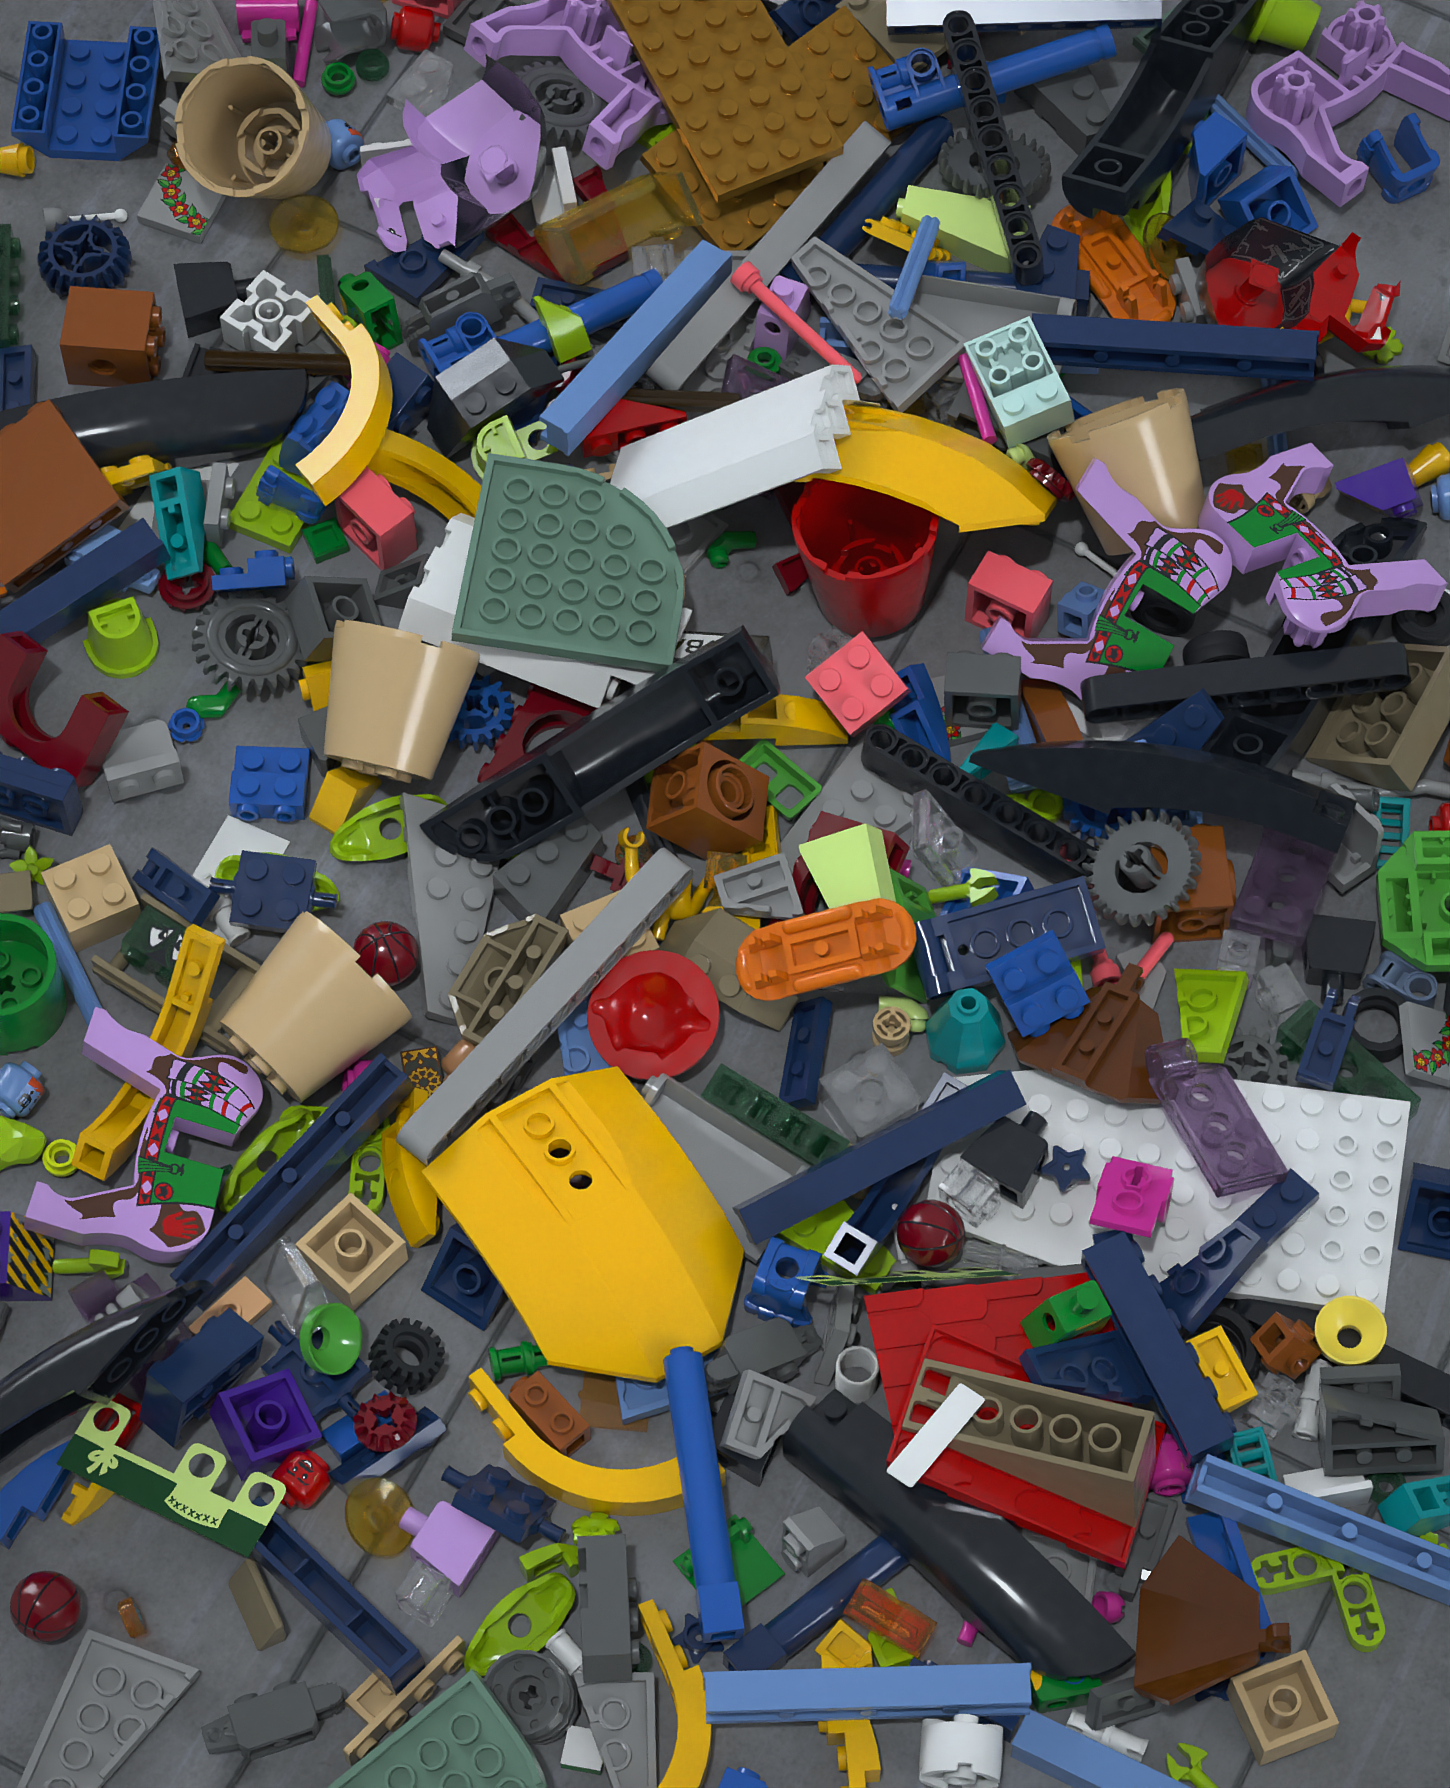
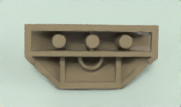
[660,908,800,1031]
[448,913,569,1045]

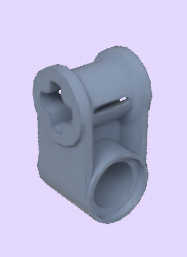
[1362,950,1438,1009]

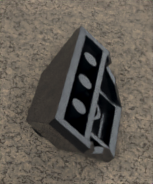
[427,337,565,458]

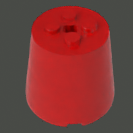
[791,478,939,637]

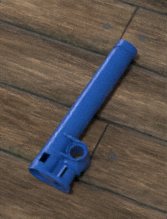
[867,24,1117,132]
[417,268,664,380]

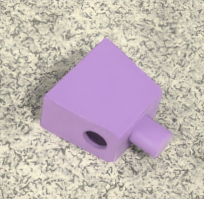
[753,275,811,361]
[399,1501,500,1598]

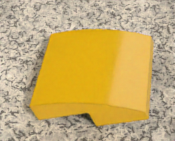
[1185,1325,1258,1413]

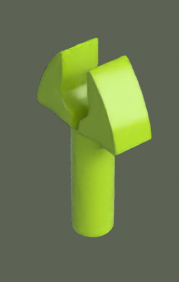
[928,868,999,907]
[52,1249,126,1280]
[1165,1743,1219,1788]

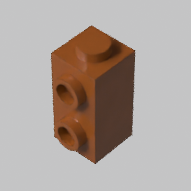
[508,1370,591,1457]

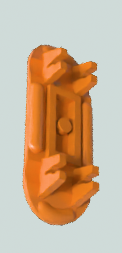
[1052,205,1176,322]
[736,898,917,1001]

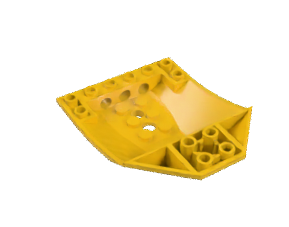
[795,404,1057,533]
[421,1066,745,1383]

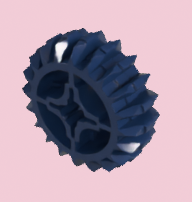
[37,214,132,298]

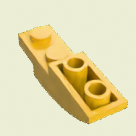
[703,694,848,746]
[382,1088,440,1248]
[817,1654,881,1788]

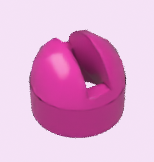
[1092,1591,1125,1624]

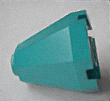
[925,988,1005,1075]

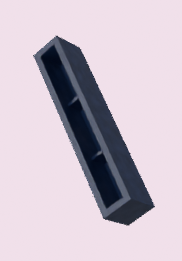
[1081,1231,1237,1468]
[251,1496,426,1696]

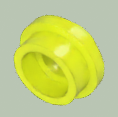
[42,1139,78,1177]

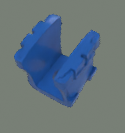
[1356,113,1440,204]
[256,430,330,524]
[744,1236,829,1327]

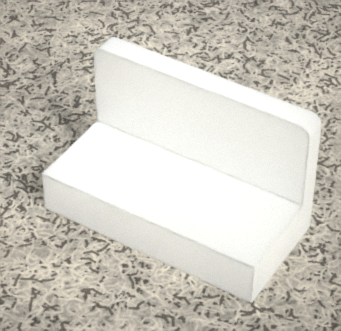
[531,146,578,228]
[1281,1468,1373,1508]

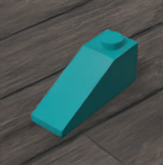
[148,467,206,581]
[1377,1475,1450,1537]

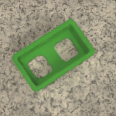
[739,739,822,821]

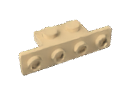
[343,1635,466,1766]

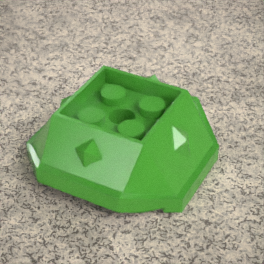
[1376,831,1450,972]

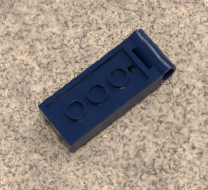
[0,752,83,836]
[913,876,1106,1000]

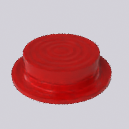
[587,950,720,1081]

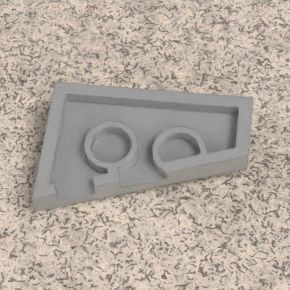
[572,1672,657,1788]

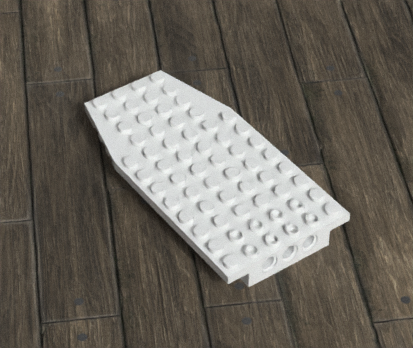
[927,1069,1410,1316]

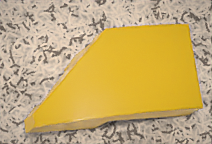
[61,1482,114,1526]
[815,1618,873,1668]

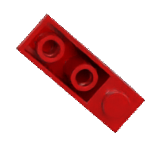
[580,399,687,458]

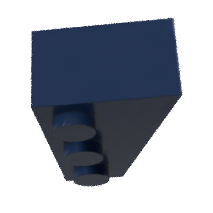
[387,352,434,436]
[139,1307,264,1448]

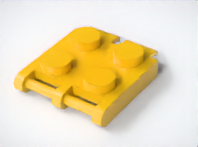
[862,216,952,261]

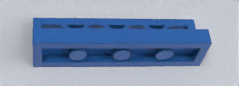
[1185,1511,1276,1666]

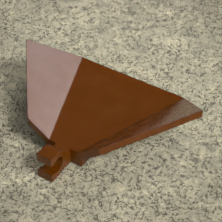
[1007,963,1175,1104]
[1134,1535,1291,1706]

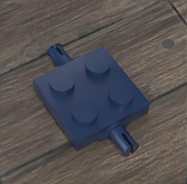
[209,850,338,933]
[261,1320,373,1422]
[441,1464,566,1543]

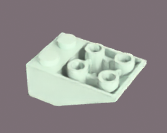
[963,316,1075,449]

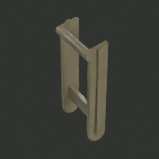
[91,893,261,1059]

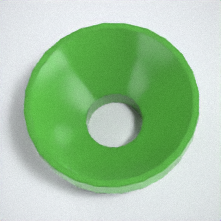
[299,1303,362,1375]

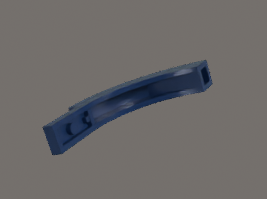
[823,1072,967,1276]

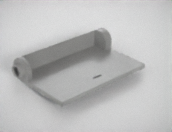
[912,275,1077,383]
[641,1073,812,1264]

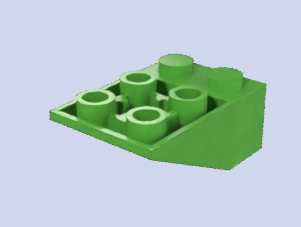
[881,869,936,1004]

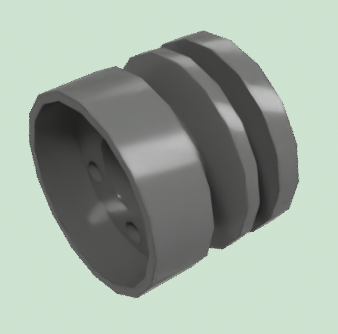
[483,1650,579,1745]

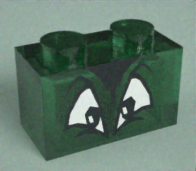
[120,904,186,988]

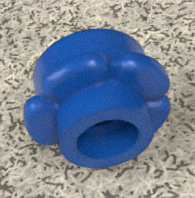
[168,708,205,742]

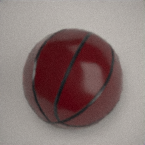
[353,921,419,986]
[897,1199,965,1268]
[10,1571,81,1642]

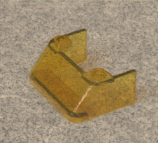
[533,172,704,285]

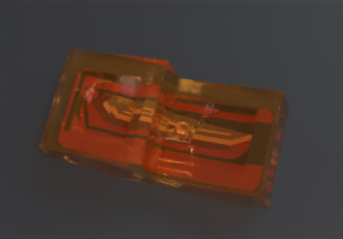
[843,1578,938,1658]

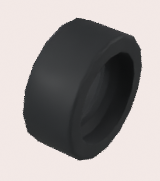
[1342,987,1406,1064]

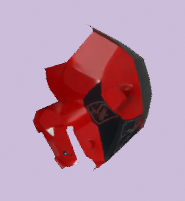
[1195,217,1401,353]

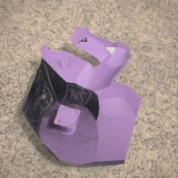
[357,54,547,252]

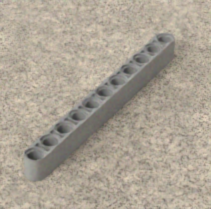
[646,121,892,390]
[396,848,694,1165]

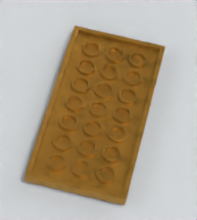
[606,0,844,203]
[639,5,917,250]

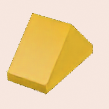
[309,766,382,835]

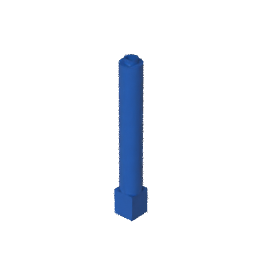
[663,1346,745,1644]

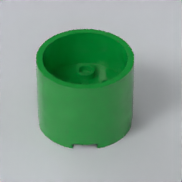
[0,913,67,1056]

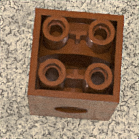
[60,286,166,387]
[646,741,769,861]
[1146,823,1236,944]

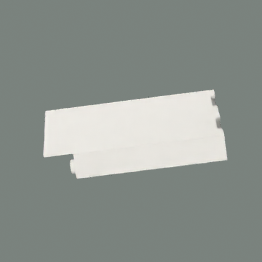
[610,365,860,530]
[398,513,692,708]

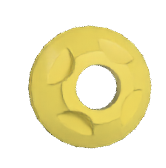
[1314,1296,1387,1366]

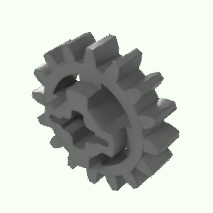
[1206,1027,1288,1085]

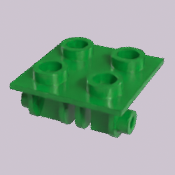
[673,1514,785,1608]

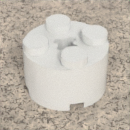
[919,1714,1003,1788]

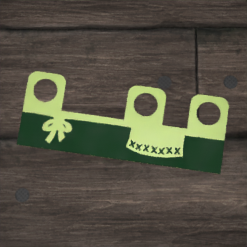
[795,1267,1021,1286]
[56,1401,286,1557]

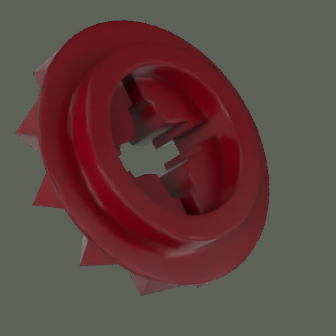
[1026,458,1075,503]
[158,563,215,613]
[354,1391,417,1452]

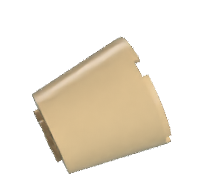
[174,56,332,199]
[1047,388,1206,555]
[323,620,480,784]
[219,911,412,1103]

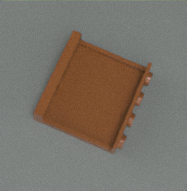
[0,399,130,594]

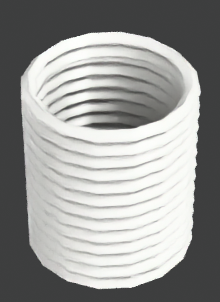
[835,1346,879,1403]

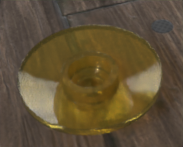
[269,194,339,254]
[1143,213,1192,281]
[345,1478,414,1557]

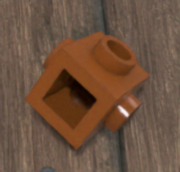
[1250,1311,1322,1380]

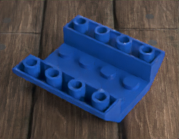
[11,21,161,161]

